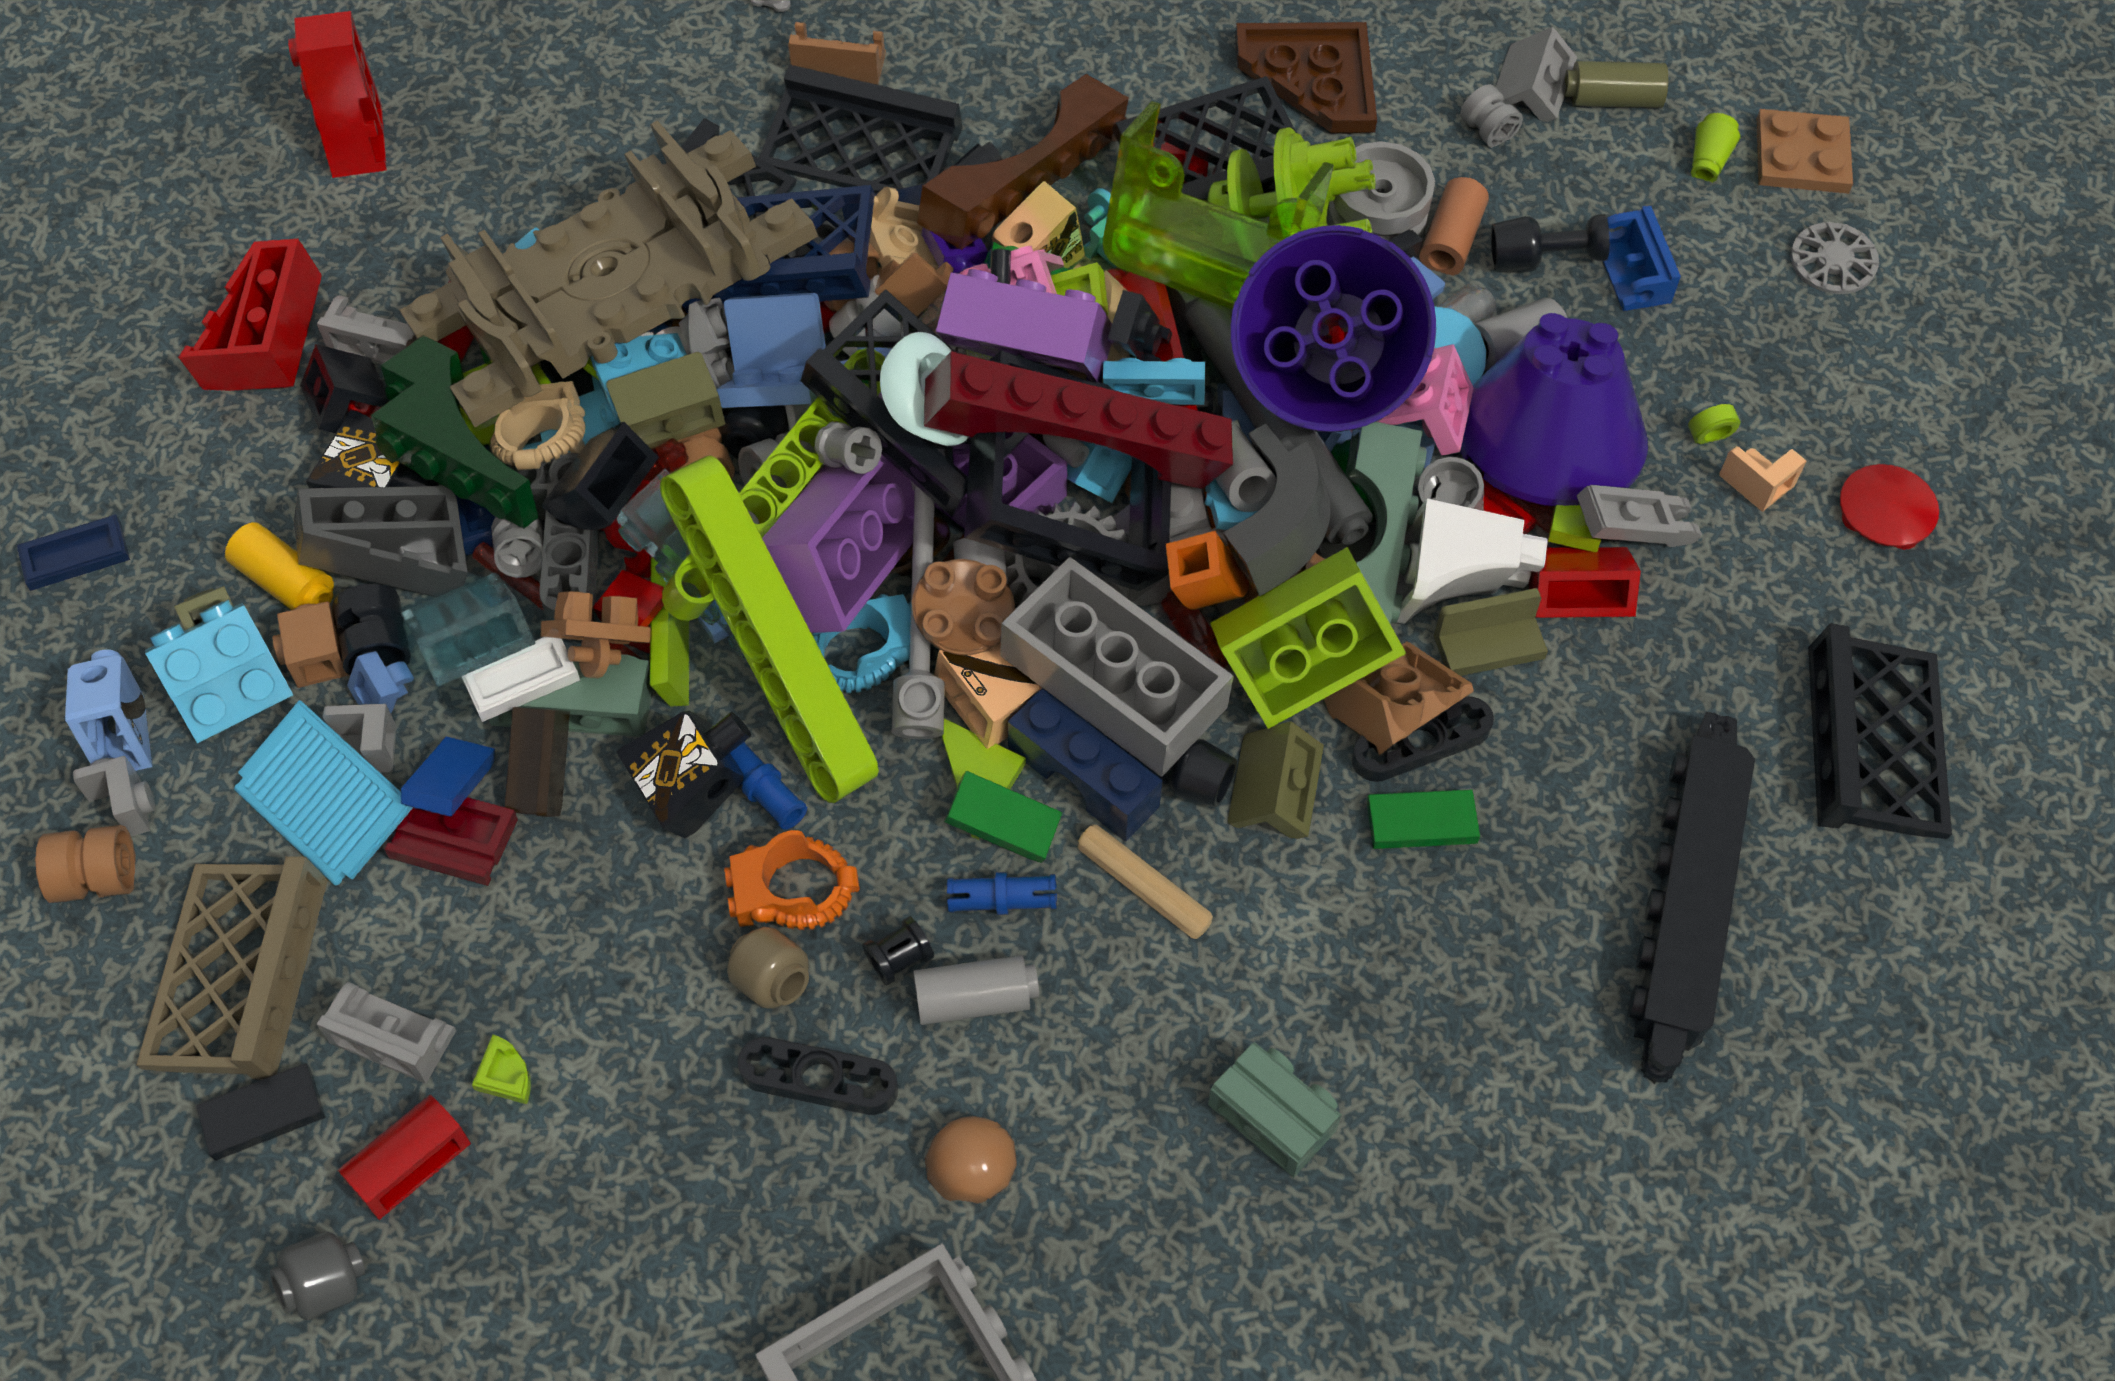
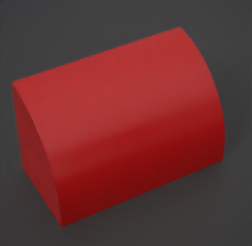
[1529,547,1641,618]
[337,1094,471,1220]

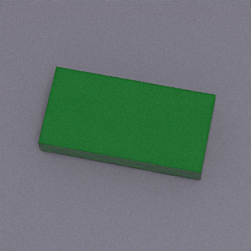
[944,771,1063,863]
[1367,789,1480,849]

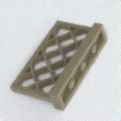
[136,856,328,1080]

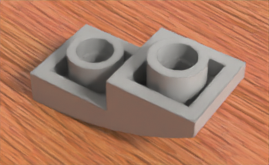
[688,298,734,390]

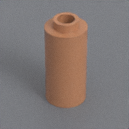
[1419,177,1489,276]

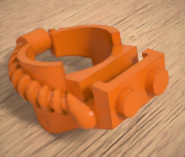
[724,830,860,930]

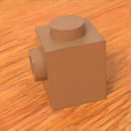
[273,601,349,688]

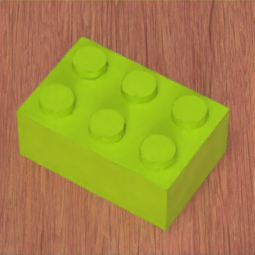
[1210,547,1407,729]

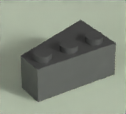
[294,486,468,600]

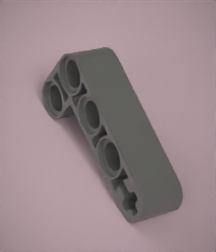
[505,453,600,641]

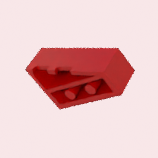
[288,11,387,178]
[178,238,322,391]

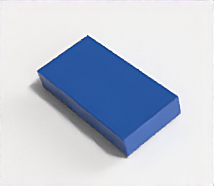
[401,737,495,816]

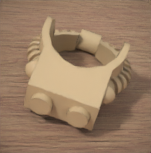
[490,381,585,470]

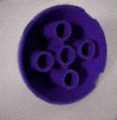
[1231,225,1436,432]
[1460,313,1648,506]

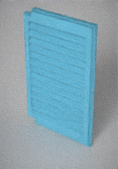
[234,700,413,885]

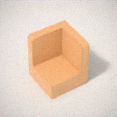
[1719,446,1807,512]

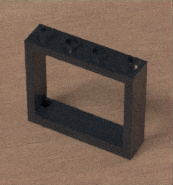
[964,350,1171,592]

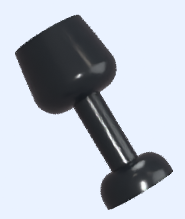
[1491,214,1610,272]
[1106,736,1237,807]

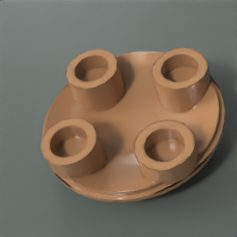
[912,559,1015,655]

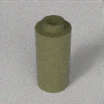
[1564,61,1668,108]

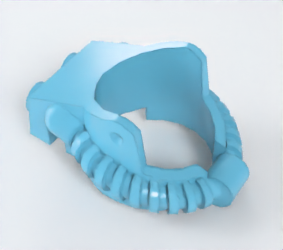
[812,594,911,693]

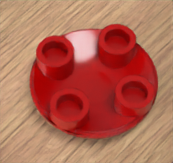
[1840,464,1939,550]

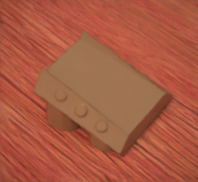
[1324,641,1474,755]

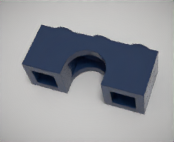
[1008,688,1162,842]

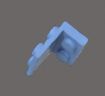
[717,293,826,408]

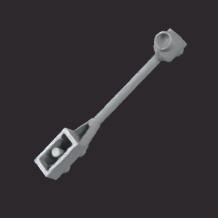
[891,333,956,739]

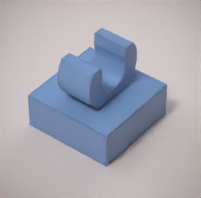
[347,651,414,713]

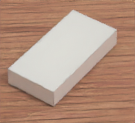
[460,637,580,722]

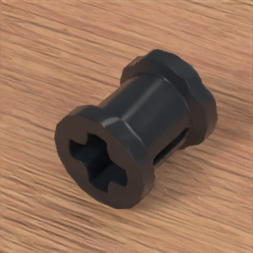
[862,916,934,986]

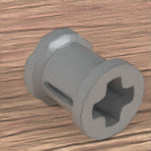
[815,421,882,474]

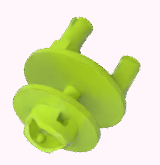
[1208,127,1376,267]

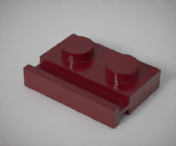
[385,797,518,886]

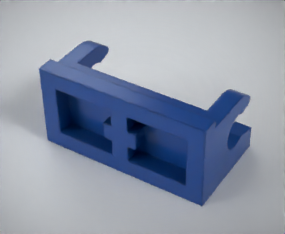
[1603,206,1681,311]

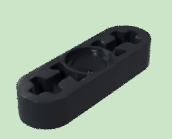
[1352,696,1494,782]
[738,1037,898,1115]

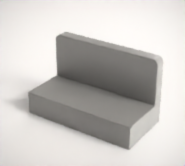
[1496,27,1577,122]

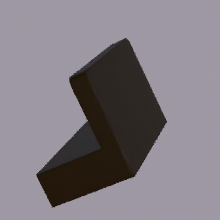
[505,707,570,817]

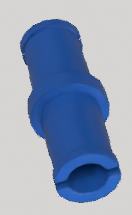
[730,742,807,829]
[947,872,1057,915]

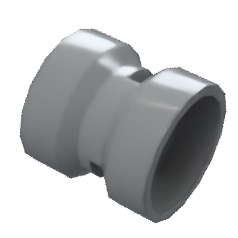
[1460,84,1523,148]
[491,517,543,578]

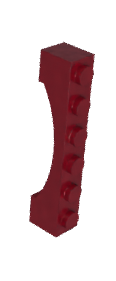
[924,351,1233,489]

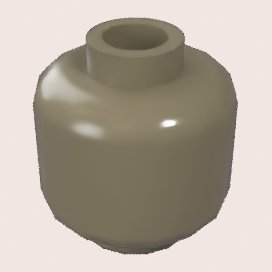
[727,927,809,1009]

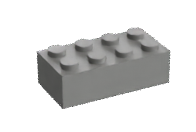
[1000,557,1234,777]

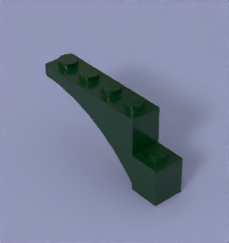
[371,335,538,529]

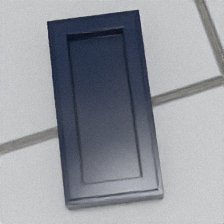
[17,514,130,591]

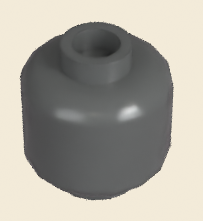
[270,1231,365,1320]

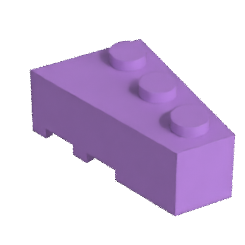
[936,269,1112,383]

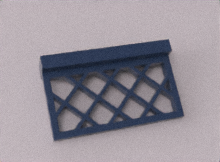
[682,185,875,313]

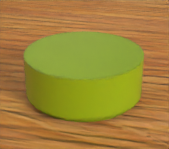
[1688,404,1741,444]

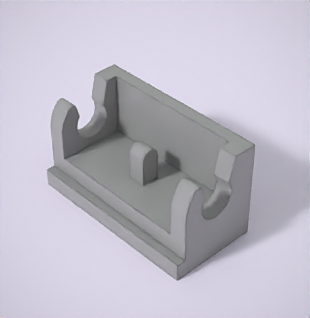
[317,295,417,364]
[316,982,457,1084]

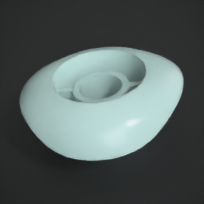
[880,332,969,446]

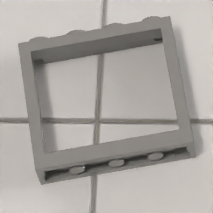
[755,1243,1037,1381]

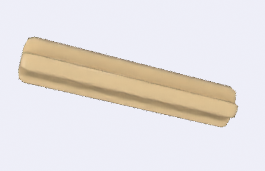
[1078,824,1213,939]

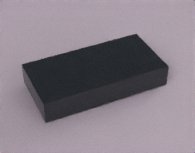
[196,1063,326,1161]

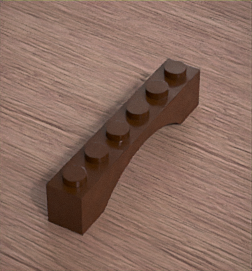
[917,74,1129,250]

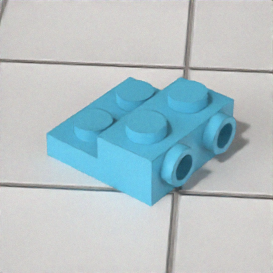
[145,600,293,743]

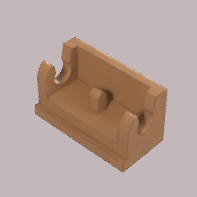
[788,22,886,85]

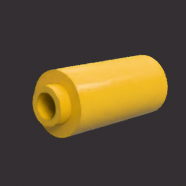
[225,522,334,610]

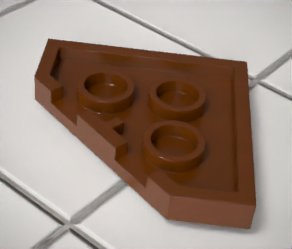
[1235,22,1377,133]

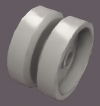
[1326,141,1435,241]

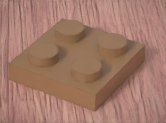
[1756,109,1853,194]

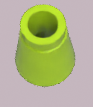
[1691,113,1740,183]

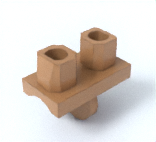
[541,591,651,679]

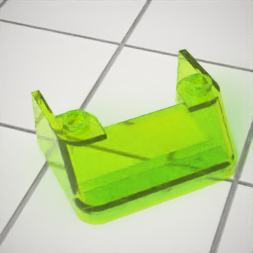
[1103,101,1334,310]

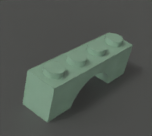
[1345,422,1426,624]

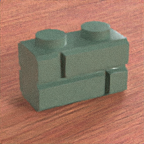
[1208,1042,1342,1178]

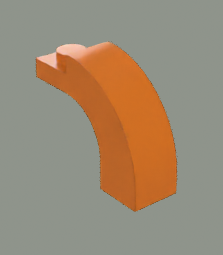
[1166,492,1249,610]

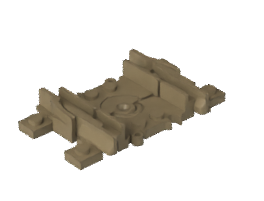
[400,120,818,427]

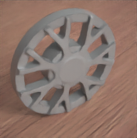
[1790,222,1879,294]

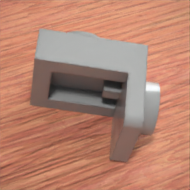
[73,756,155,836]

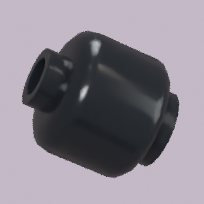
[719,405,789,458]

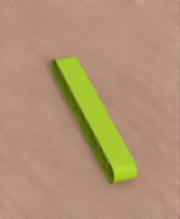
[662,348,885,621]
[660,455,879,803]

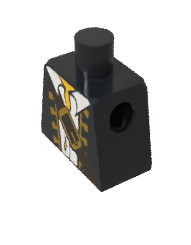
[306,409,439,488]
[616,711,751,838]

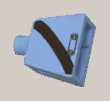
[65,650,152,771]

